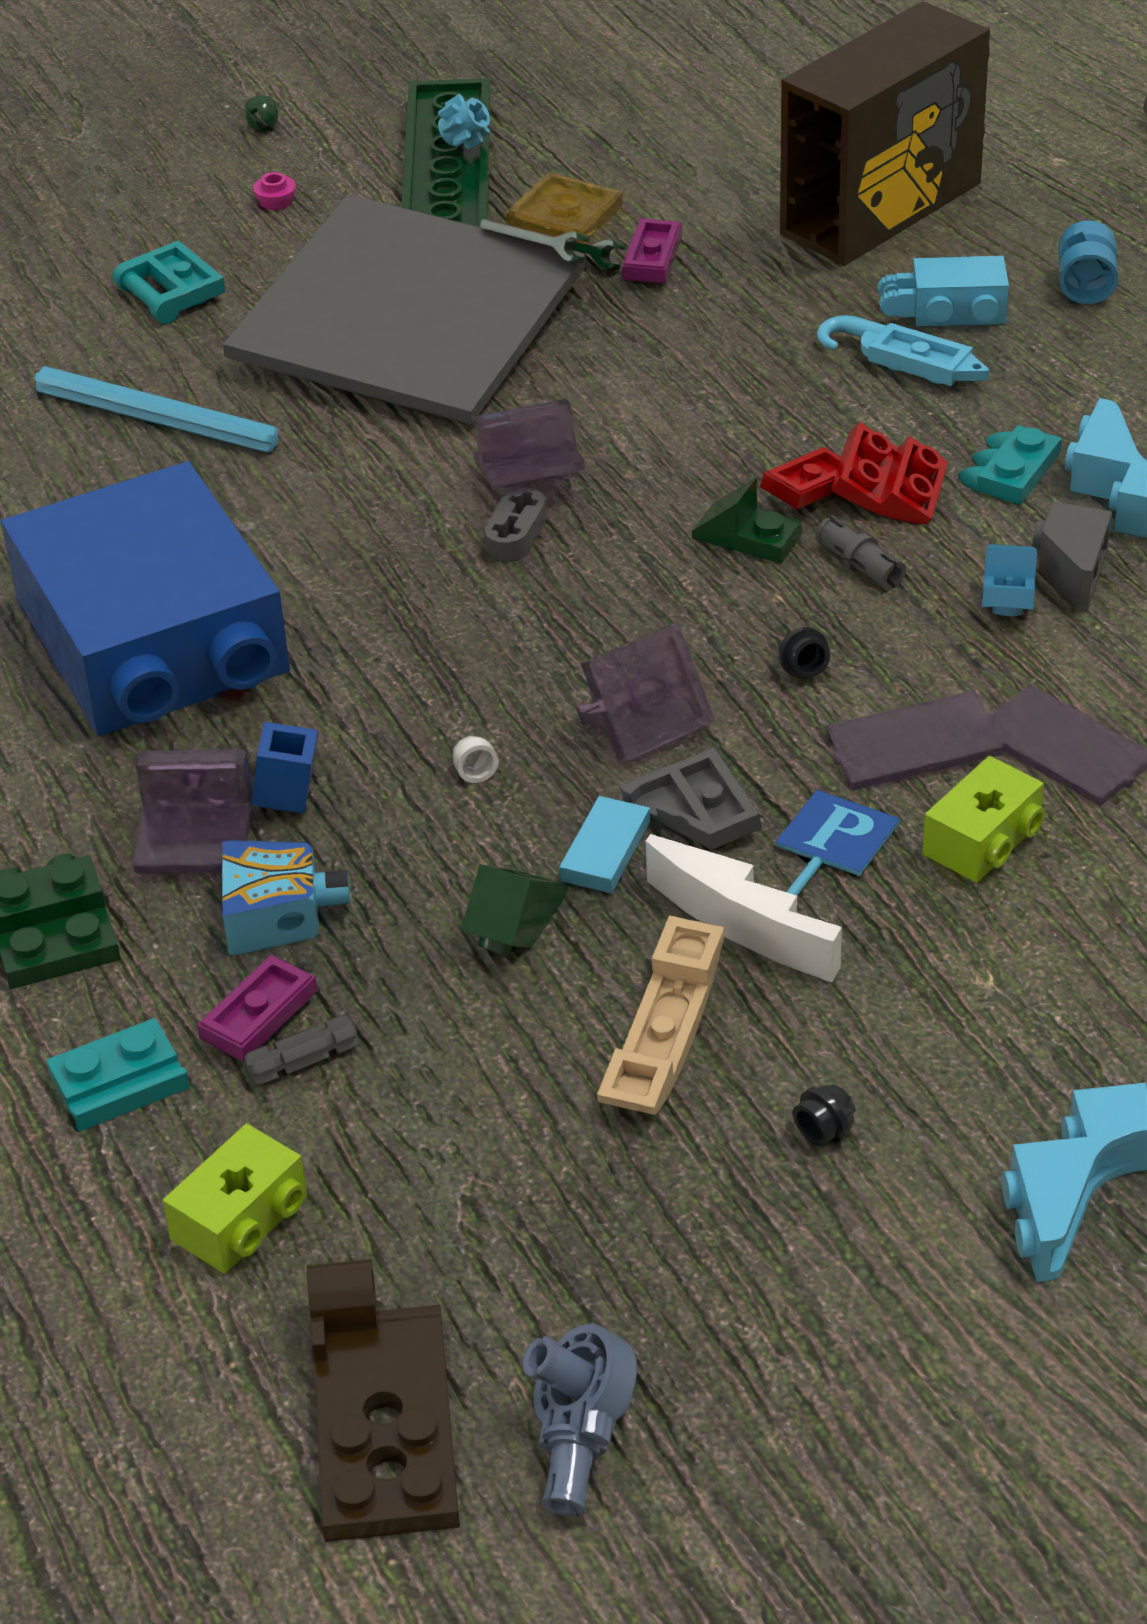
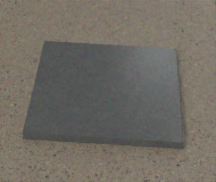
[223,194,585,424]

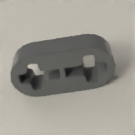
[484,487,546,562]

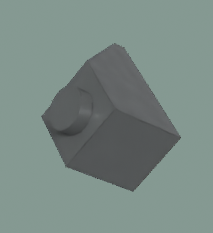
[1032,502,1112,611]

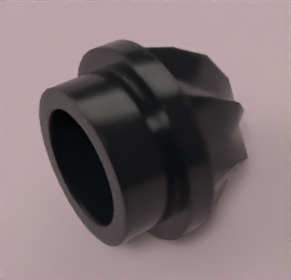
[778,627,830,678]
[792,1085,856,1147]

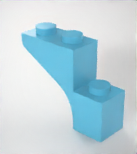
[1065,398,1147,538]
[1002,1083,1147,1282]

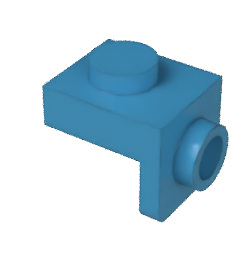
[982,544,1037,616]

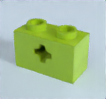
[922,756,1045,883]
[162,1123,308,1274]

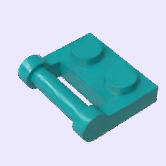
[112,240,225,324]

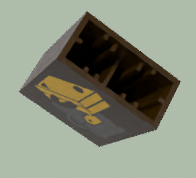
[780,1,990,266]

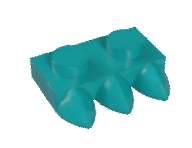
[958,425,1062,505]

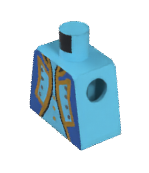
[222,840,351,955]

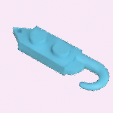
[817,315,989,386]

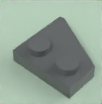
[620,747,762,849]

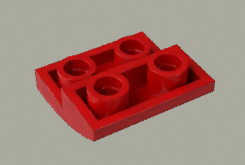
[830,421,948,525]

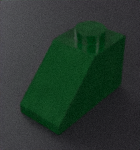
[461,864,569,955]

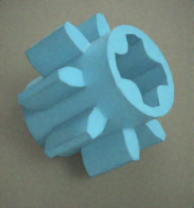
[438,94,490,151]

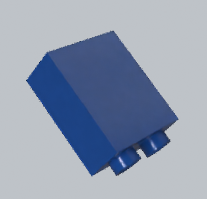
[0,461,290,736]

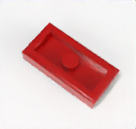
[760,447,841,509]

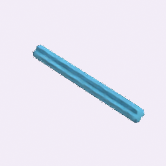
[34,366,279,453]

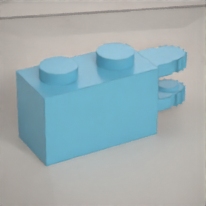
[877,256,1009,326]

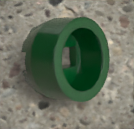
[245,95,278,132]

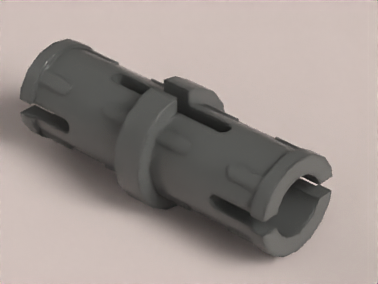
[816,515,906,591]

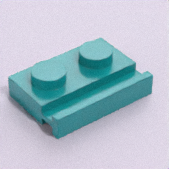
[46,1018,190,1132]

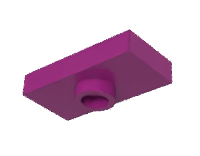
[622,218,682,283]
[197,955,318,1062]

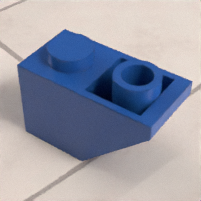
[251,722,319,813]

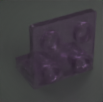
[133,749,253,874]

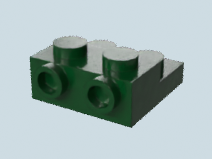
[0,854,121,989]

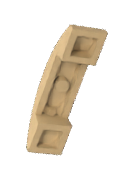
[597,915,725,1115]

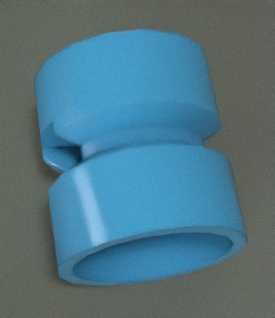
[1058,221,1119,304]

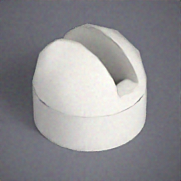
[452,736,499,783]

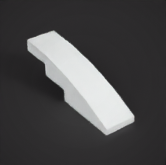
[646,834,842,982]

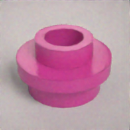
[253,172,296,210]

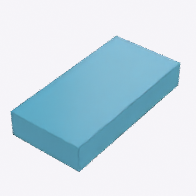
[559,796,650,894]

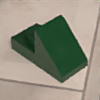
[692,478,802,564]

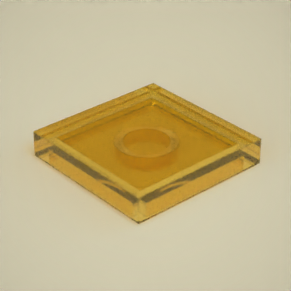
[506,172,623,243]

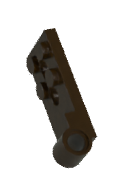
[307,1259,460,1542]

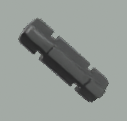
[244,1015,358,1086]

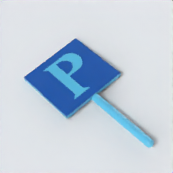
[775,790,900,896]

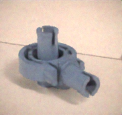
[523,1324,637,1516]

